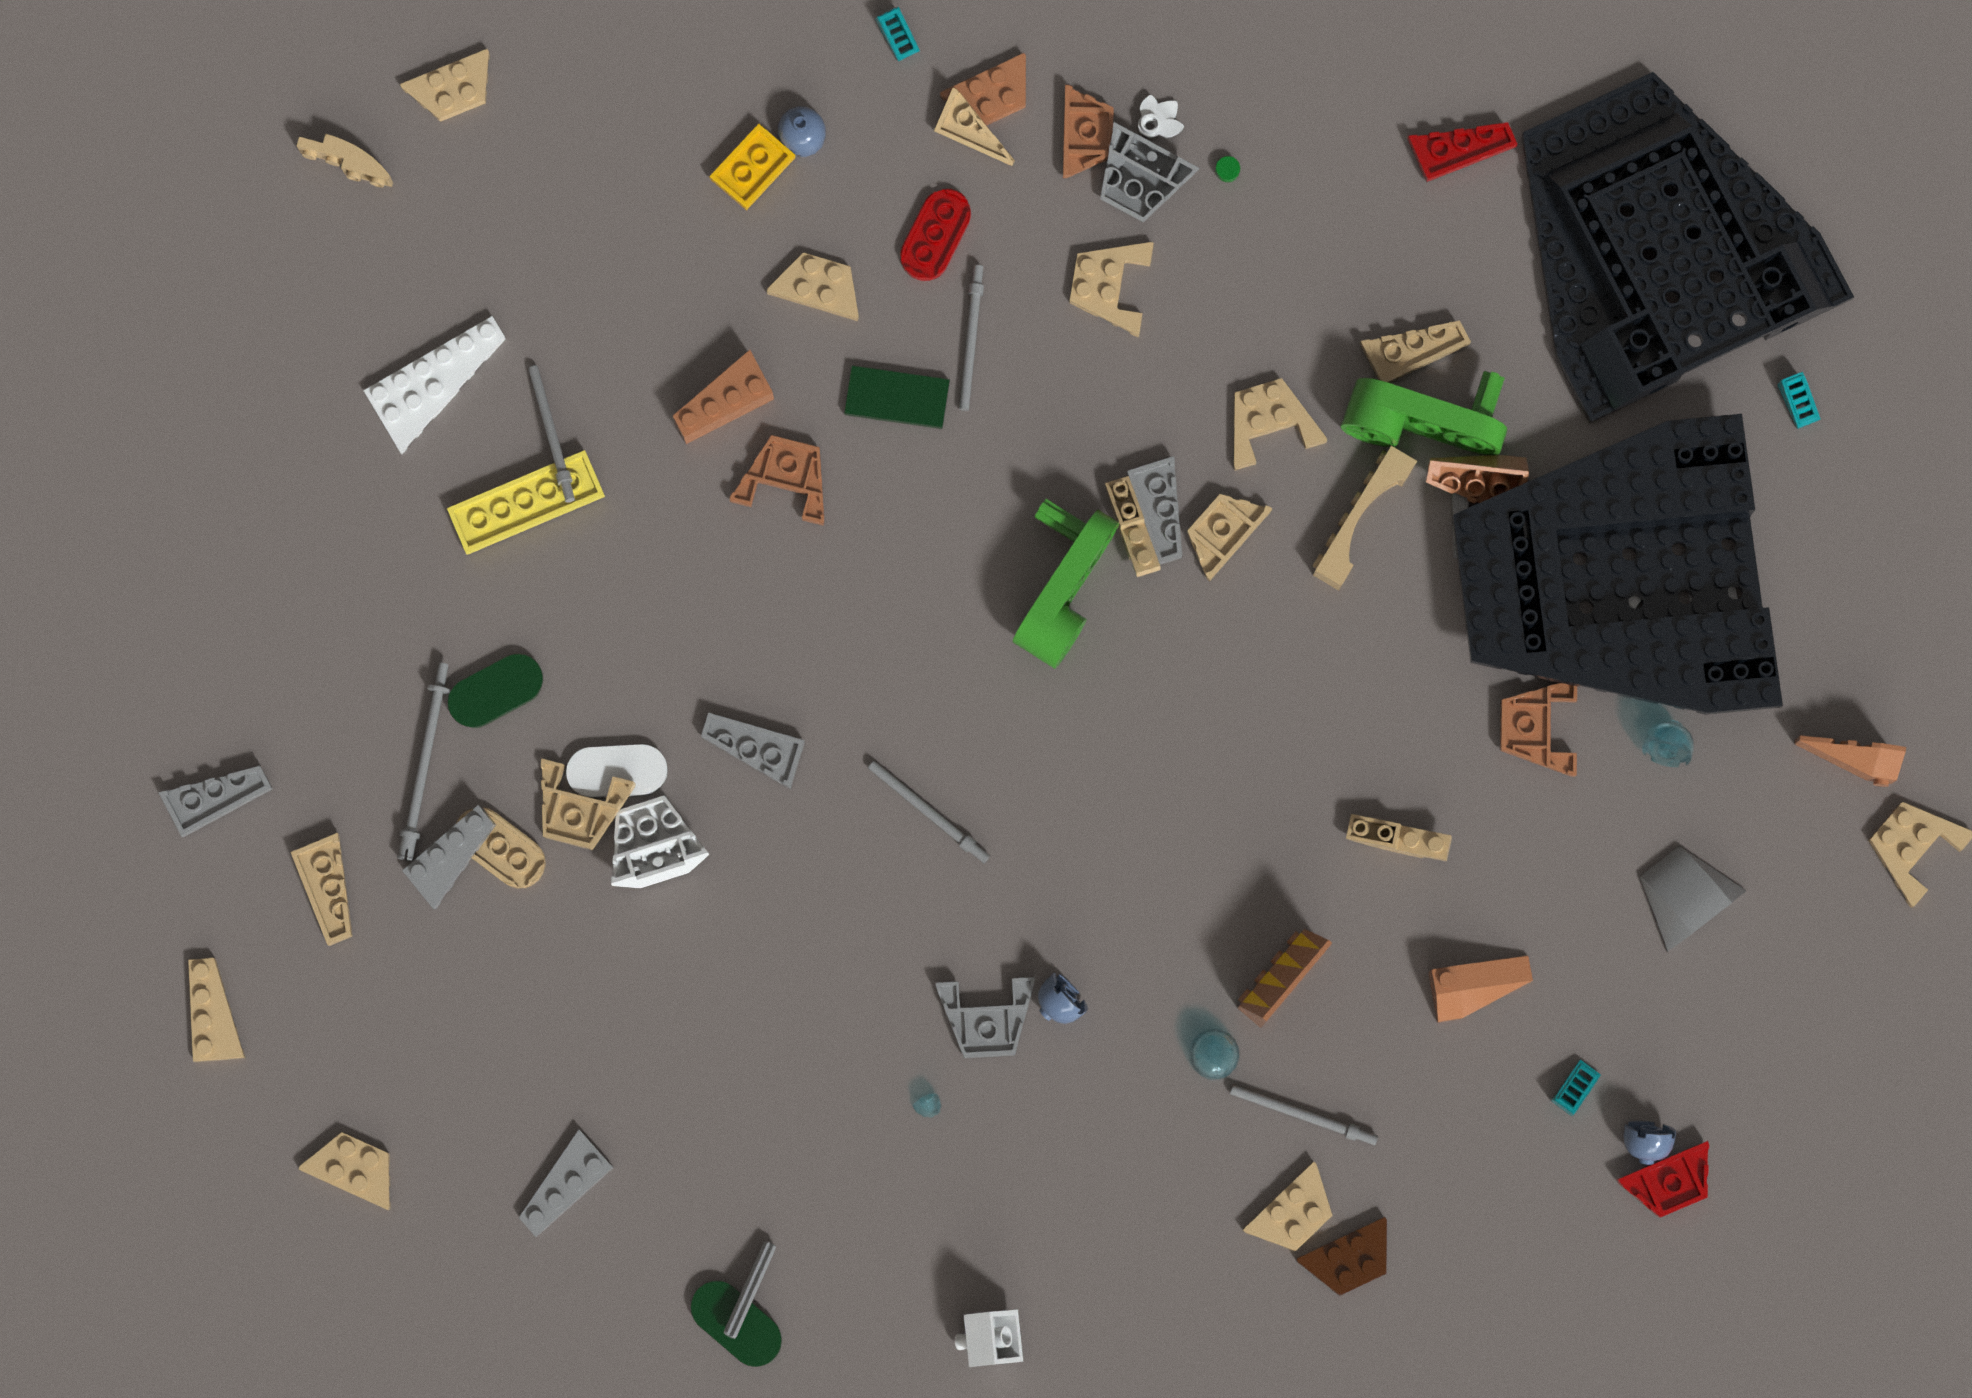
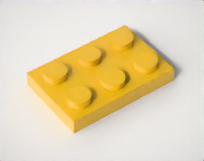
[709,124,796,211]

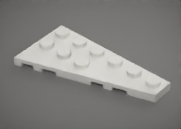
[364,316,506,454]

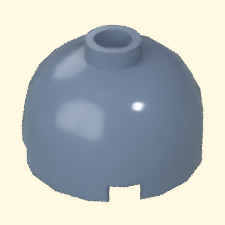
[777,106,826,157]
[1038,973,1088,1024]
[1623,1121,1676,1165]

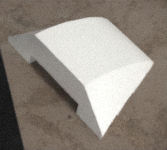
[611,796,709,888]

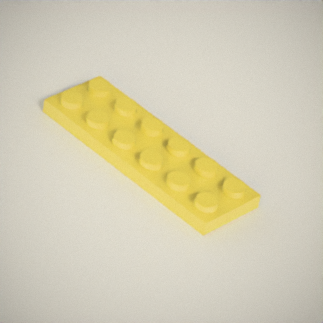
[447,450,605,555]

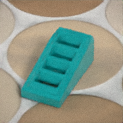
[875,6,920,62]
[1777,372,1821,429]
[1551,1060,1601,1116]

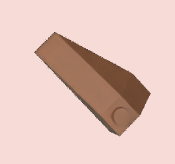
[1426,455,1529,503]
[1794,735,1906,787]
[1428,956,1533,1023]

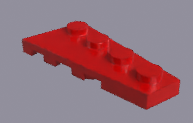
[1407,122,1518,182]

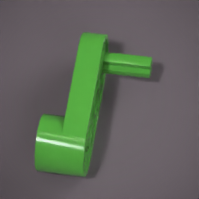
[1341,371,1508,456]
[1012,499,1120,669]

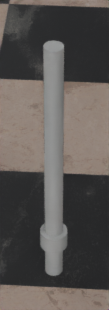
[959,265,984,411]
[528,365,575,503]
[868,761,990,864]
[1230,1085,1378,1145]

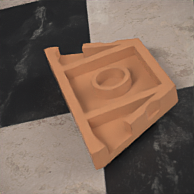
[940,53,1026,125]
[1063,85,1114,178]

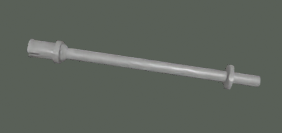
[397,663,450,861]

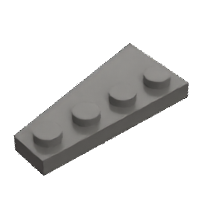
[1127,456,1182,565]
[701,713,805,790]
[158,766,273,837]
[402,805,496,909]
[519,1130,613,1237]

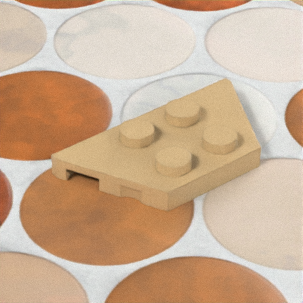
[400,49,490,122]
[767,252,859,321]
[1187,494,1272,582]
[298,1132,391,1210]
[1243,1162,1333,1251]

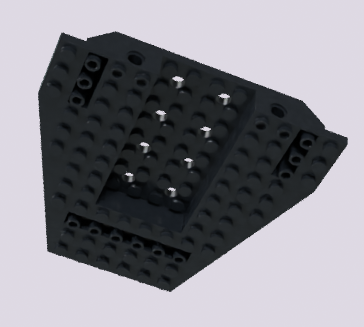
[1521,72,1854,423]
[1452,414,1783,715]

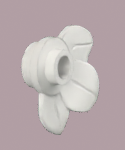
[1138,95,1184,138]

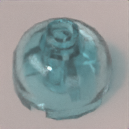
[1642,720,1694,768]
[1189,1029,1240,1080]

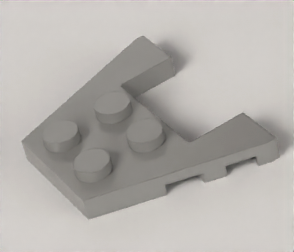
[936,977,1035,1058]

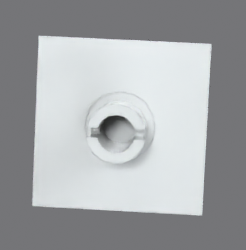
[955,1309,1023,1367]

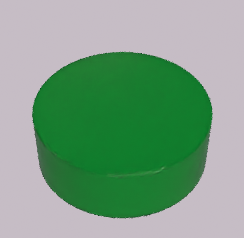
[1215,156,1240,182]

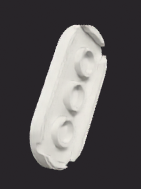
[566,744,668,798]

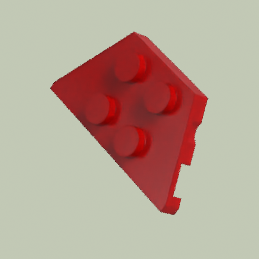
[1617,1141,1709,1218]

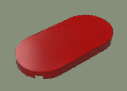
[900,189,971,281]

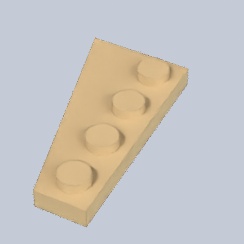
[1360,320,1471,383]
[291,833,353,946]
[188,958,246,1062]

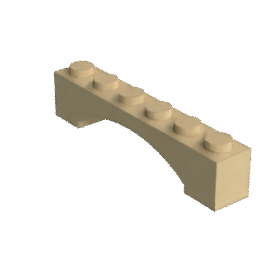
[1313,446,1417,591]

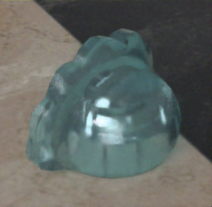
[913,1093,941,1118]

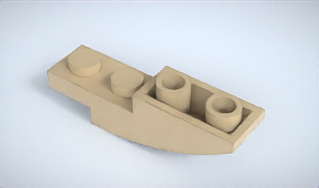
[297,134,393,188]
[1105,476,1161,577]
[1346,814,1452,862]

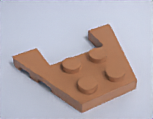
[729,435,825,526]
[1500,683,1577,777]

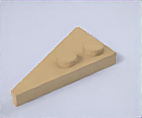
[934,88,1015,166]

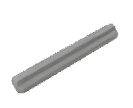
[724,1241,776,1339]

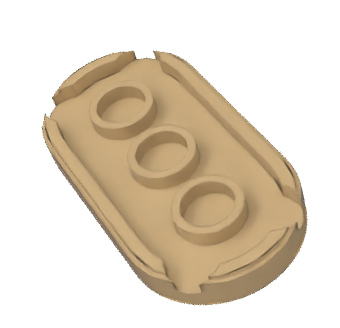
[456,808,546,888]

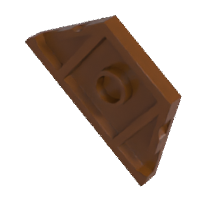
[1296,1217,1387,1296]

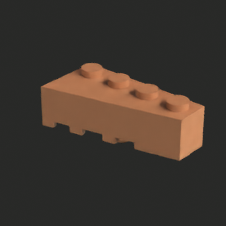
[673,350,774,444]

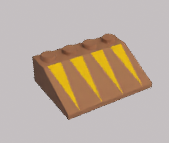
[1237,929,1332,1028]

